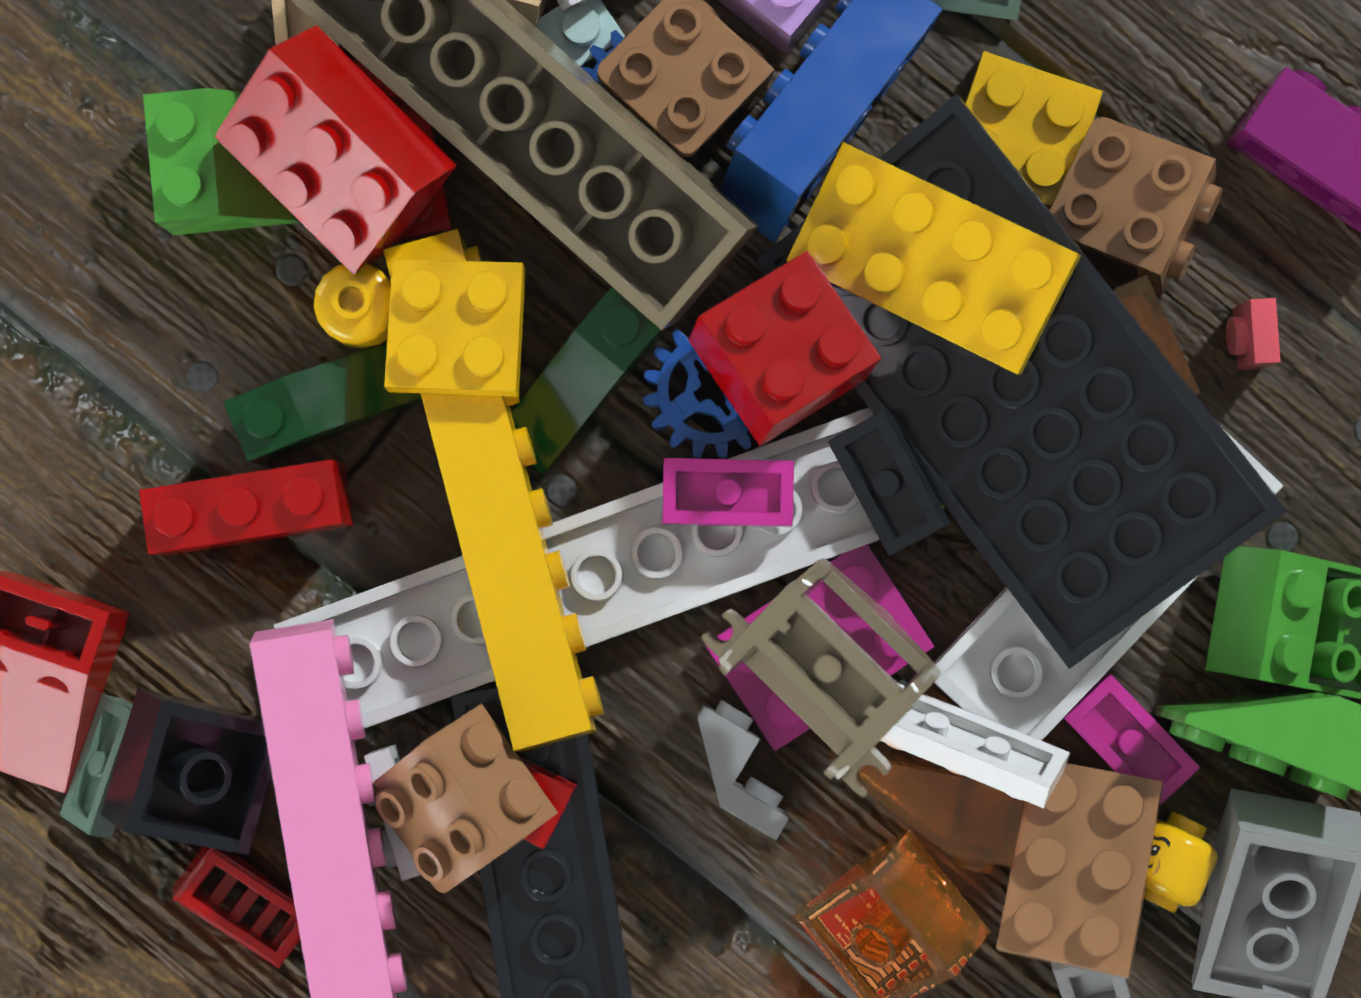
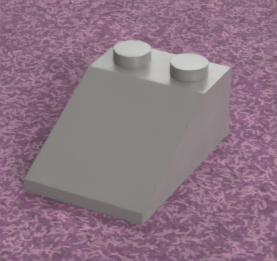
[1191,788,1361,998]

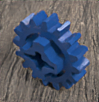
[643,329,751,459]

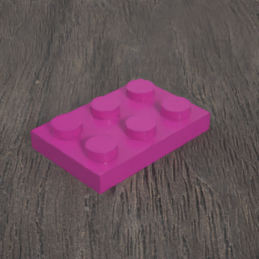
[705,545,935,751]

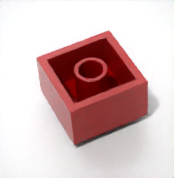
[688,250,882,446]

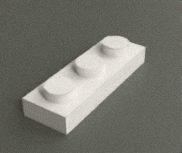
[880,683,1070,808]

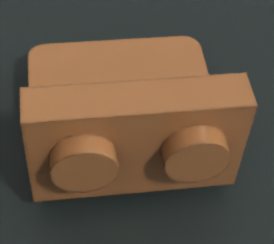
[597,0,775,157]
[1050,117,1223,295]
[373,704,558,893]

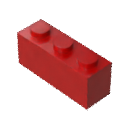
[139,459,354,555]

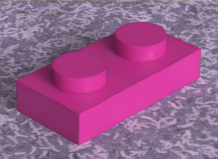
[662,458,794,527]
[1063,672,1200,805]

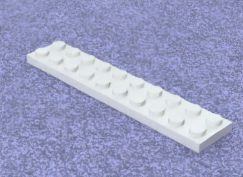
[274,408,880,729]

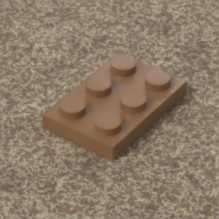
[996,763,1163,980]

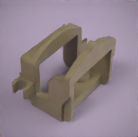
[702,558,941,797]

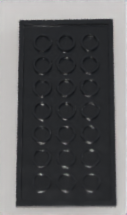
[757,94,1287,669]

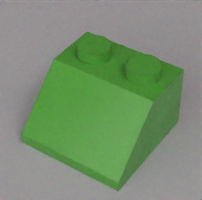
[143,88,298,236]

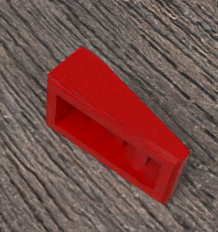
[172,847,300,969]

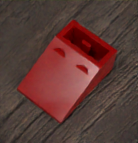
[0,571,131,794]

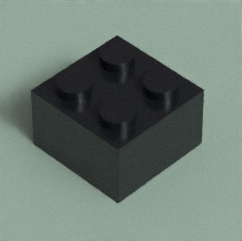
[101,688,272,855]

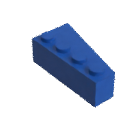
[719,0,943,243]

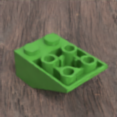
[1205,546,1361,699]
[1153,689,1361,800]

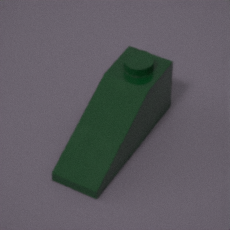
[511,287,666,475]
[223,343,422,466]

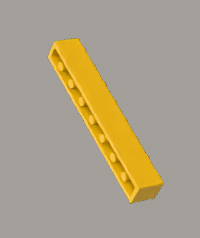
[383,229,604,753]

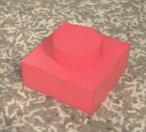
[1226,298,1281,370]

